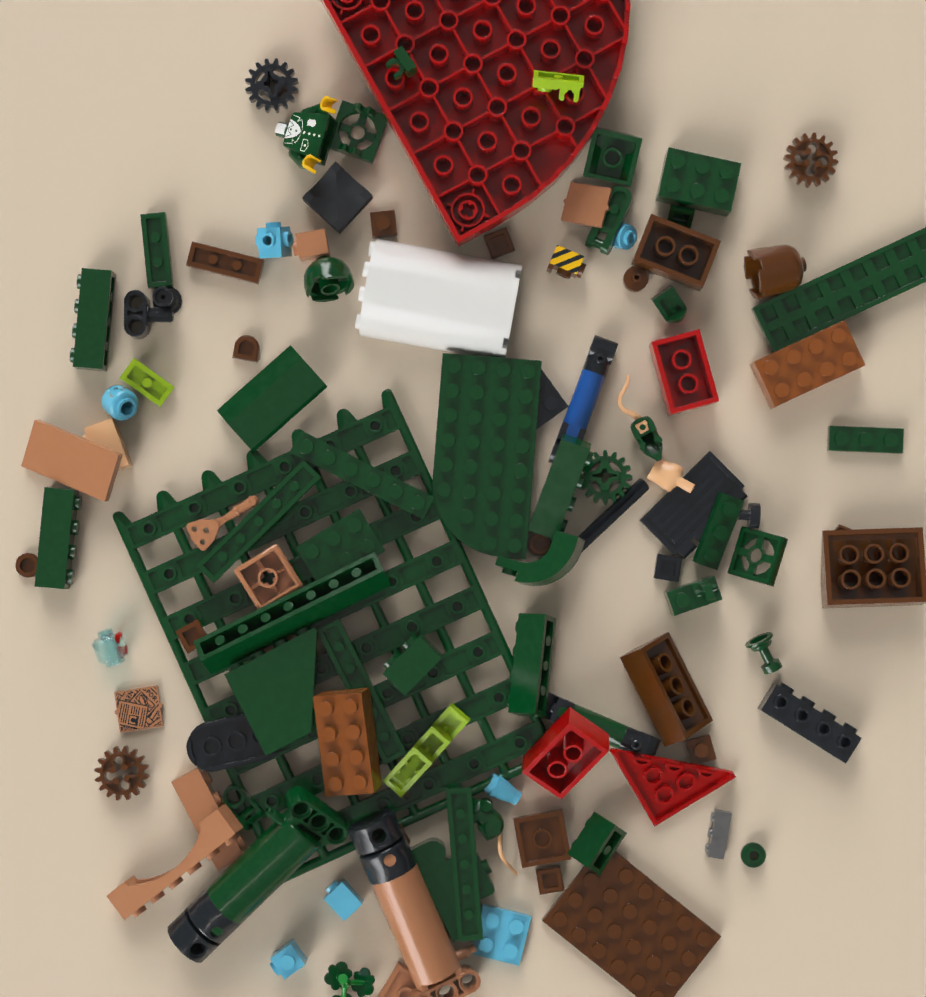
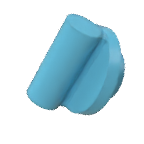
[613,223,637,250]

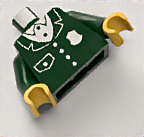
[275,96,338,174]

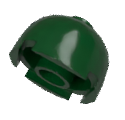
[304,256,354,302]

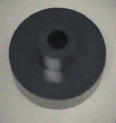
[738,503,761,528]

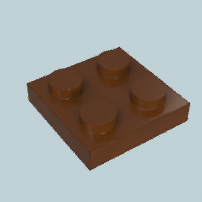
[513,809,571,868]

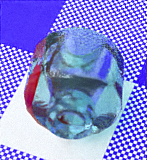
[92,628,129,667]

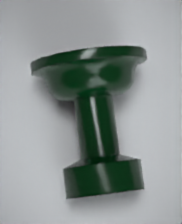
[745,632,782,674]

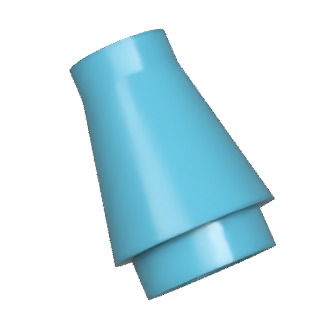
[484,773,522,805]

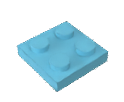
[472,903,531,966]

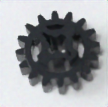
[245,58,299,113]

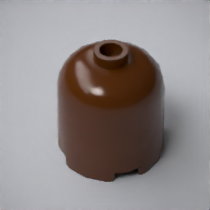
[744,245,807,299]

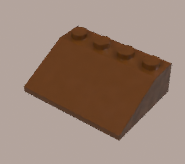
[821,527,926,608]

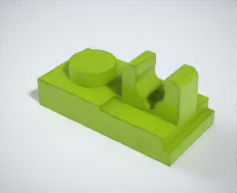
[532,70,584,102]
[119,358,175,407]

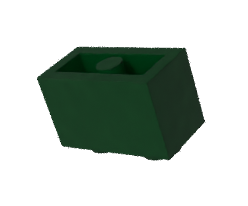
[567,812,627,875]

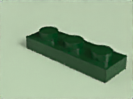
[140,212,174,289]
[827,426,904,454]
[692,492,744,570]

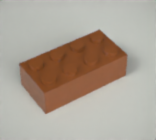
[750,320,865,409]
[313,687,382,797]

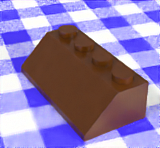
[620,632,713,747]

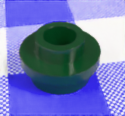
[740,842,766,868]

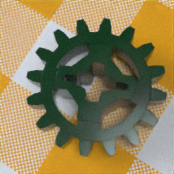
[581,450,632,505]

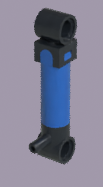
[548,335,618,463]

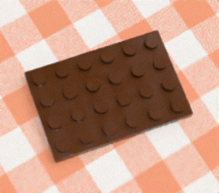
[542,851,721,997]

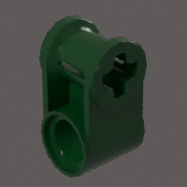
[222,784,267,831]

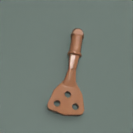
[187,496,259,551]

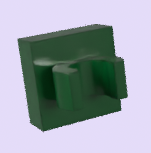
[386,46,417,80]

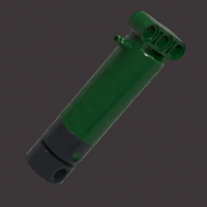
[168,786,348,963]

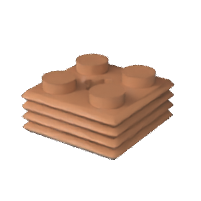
[234,544,303,609]

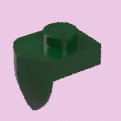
[651,285,687,323]

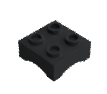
[302,161,373,234]

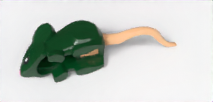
[617,374,663,462]
[472,798,517,875]

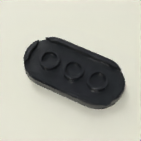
[186,713,281,772]

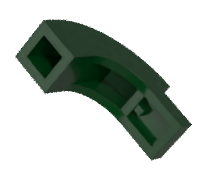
[495,530,585,586]

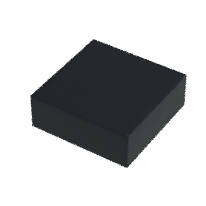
[653,554,682,582]

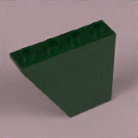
[224,626,318,756]

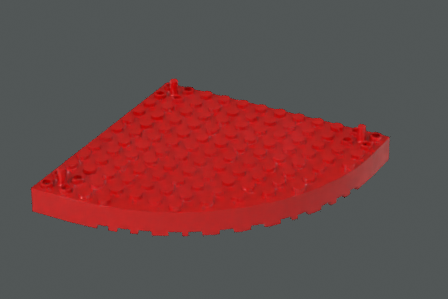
[321,0,631,247]

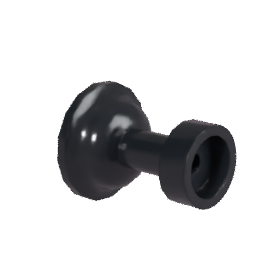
[152,286,182,314]

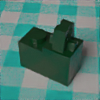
[664,576,723,616]

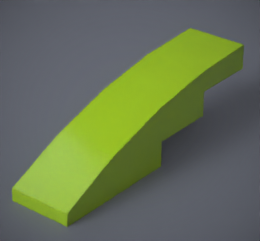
[383,703,470,797]

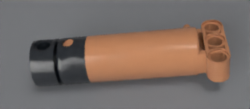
[348,809,481,997]

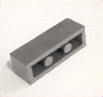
[705,809,732,860]

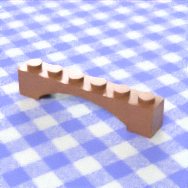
[107,803,243,920]

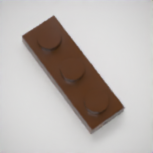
[186,241,265,285]

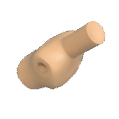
[647,459,695,493]

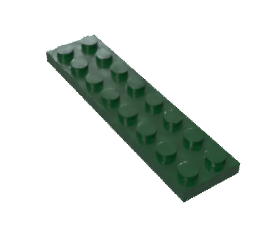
[751,227,926,353]

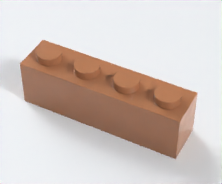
[171,767,248,871]

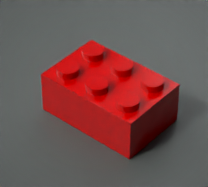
[649,329,719,416]
[522,707,609,799]

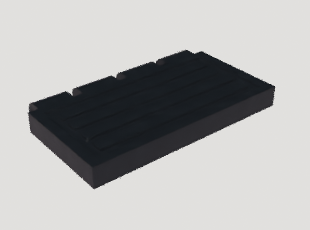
[639,451,748,559]

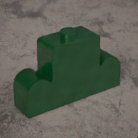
[410,837,495,942]

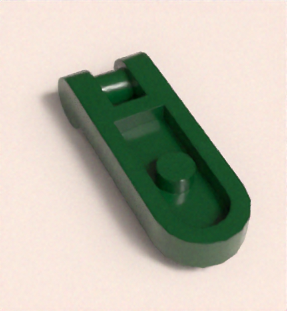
[585,186,633,255]

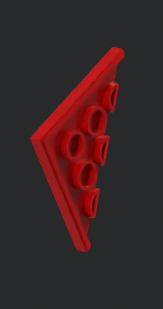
[609,748,736,827]

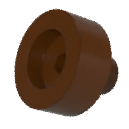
[623,266,648,292]

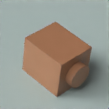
[293,229,330,262]

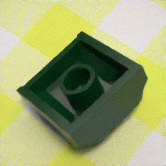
[583,127,643,188]

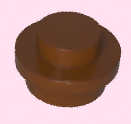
[527,533,552,556]

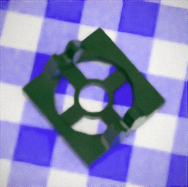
[330,100,388,164]
[727,526,788,587]

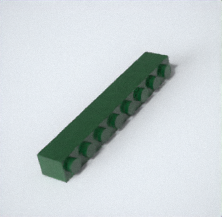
[193,552,391,674]

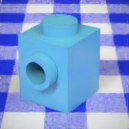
[270,939,307,979]

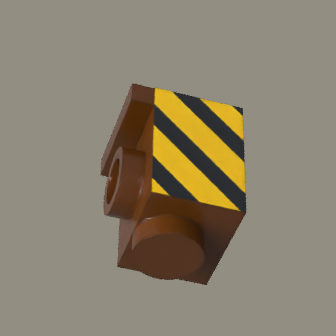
[547,245,586,279]

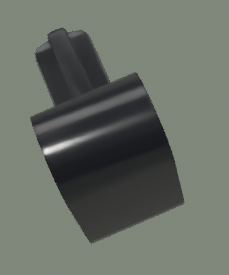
[124,290,174,340]

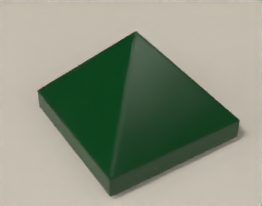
[667,205,695,229]

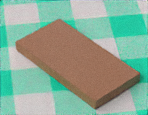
[21,420,123,502]

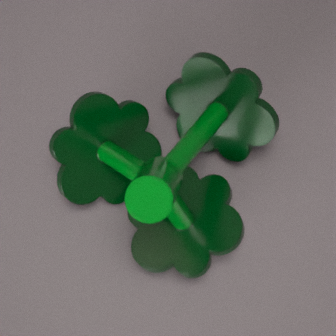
[324,961,375,997]

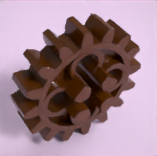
[783,132,838,188]
[94,746,150,801]

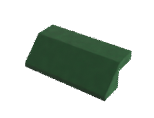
[217,345,327,453]

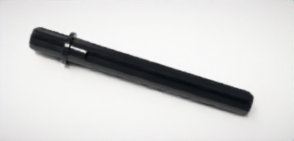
[578,478,649,553]

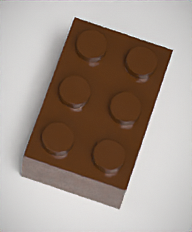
[631,214,721,291]

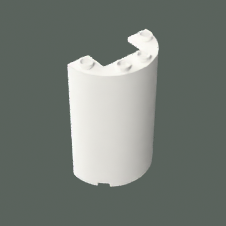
[355,239,522,358]

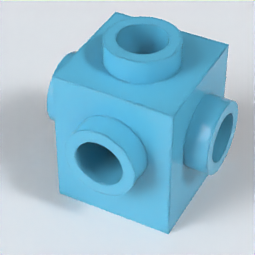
[256,222,293,258]

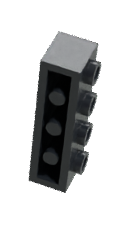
[757,682,862,763]

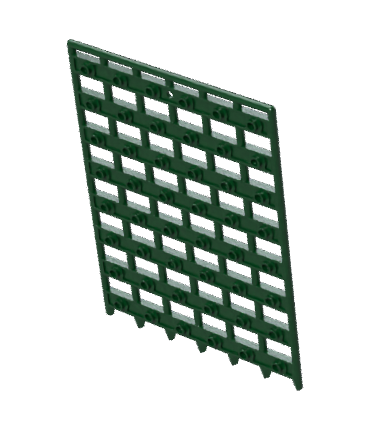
[113,389,547,883]

